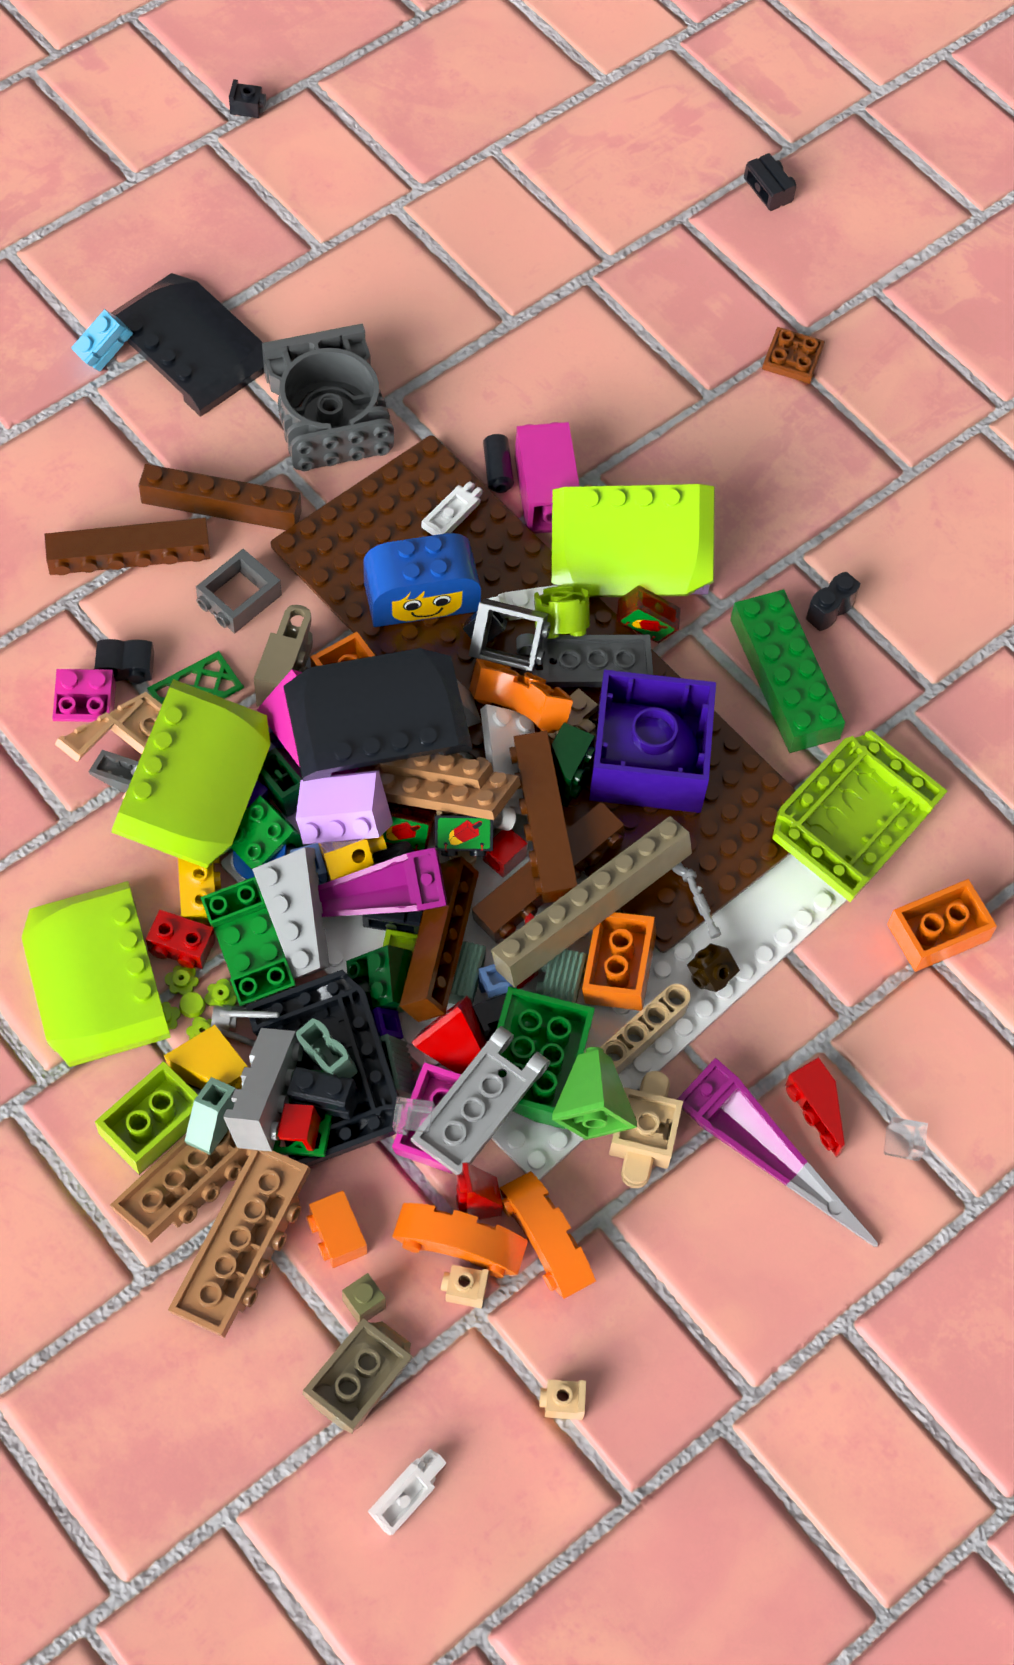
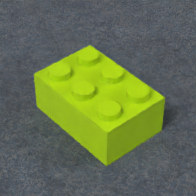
[95,1061,198,1175]

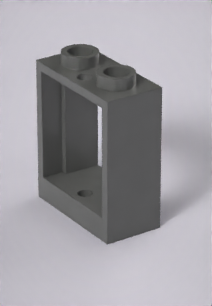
[196,549,282,634]
[469,598,551,672]

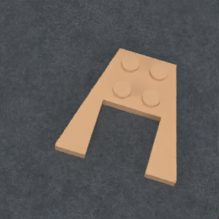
[55,692,162,799]

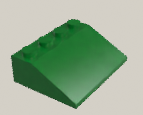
[497,986,595,1129]

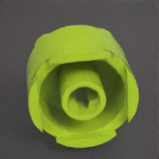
[534,586,590,639]

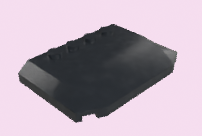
[111,273,264,417]
[283,648,472,782]
[246,970,401,1166]

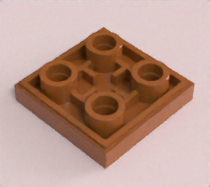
[762,327,825,384]

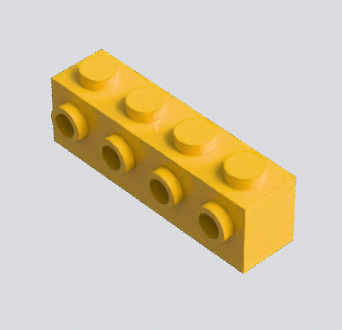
[178,857,221,926]

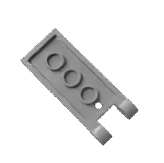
[411,1026,550,1175]

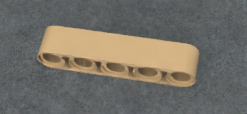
[600,983,691,1074]

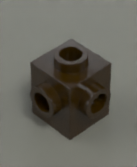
[687,943,740,992]

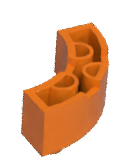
[469,658,573,733]
[499,1171,596,1299]
[392,1203,528,1278]

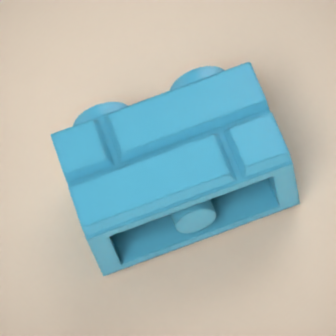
[71,309,133,371]

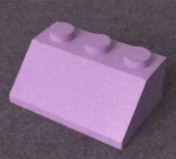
[296,770,393,844]

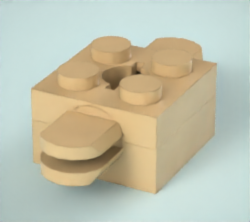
[609,1071,683,1188]

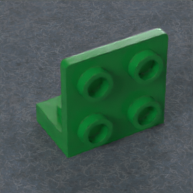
[231,796,305,869]

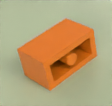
[306,1190,367,1268]

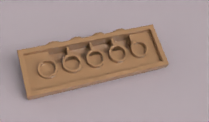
[355,753,521,820]
[110,1130,252,1243]
[168,1150,311,1338]

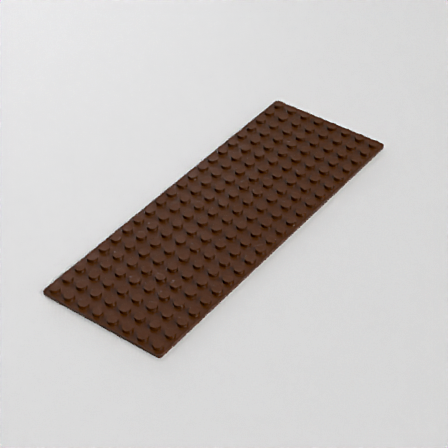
[271,435,796,953]

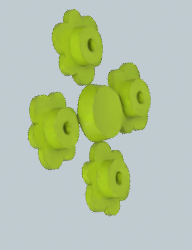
[162,965,237,1040]

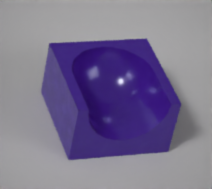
[589,670,716,813]

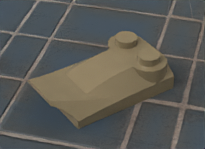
[303,1318,413,1434]

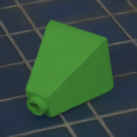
[552,1047,637,1140]

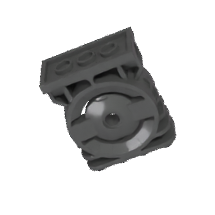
[262,323,394,471]

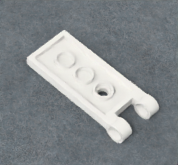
[480,704,535,831]

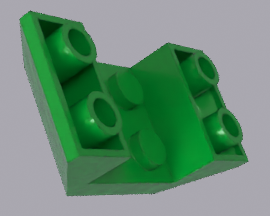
[200,877,296,1007]

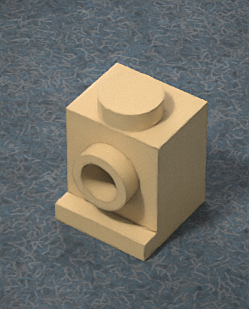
[441,1265,489,1309]
[539,1380,586,1420]

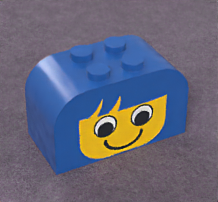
[363,533,481,627]

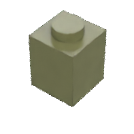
[342,1273,386,1324]

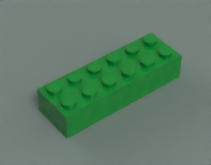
[730,589,845,753]

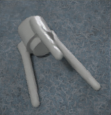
[211,1005,280,1047]

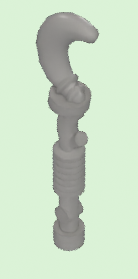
[672,862,721,939]

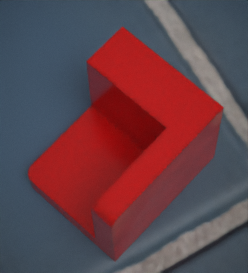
[483,829,528,878]
[278,1103,321,1151]

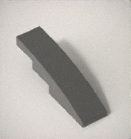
[88,750,139,793]

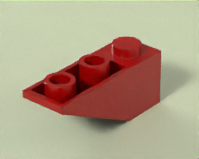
[785,1057,845,1157]
[456,1162,503,1220]

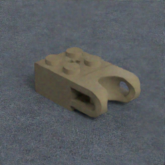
[254,605,313,707]

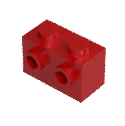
[146,909,216,969]

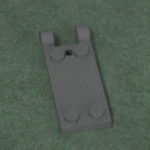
[516,633,653,688]

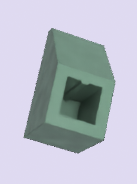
[185,1077,236,1155]

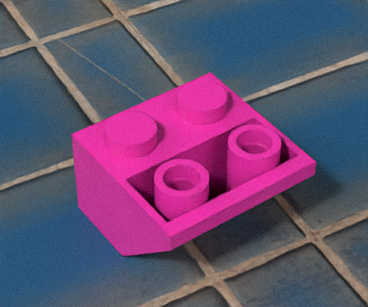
[52,669,116,722]

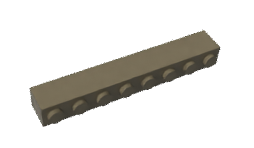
[491,816,692,988]

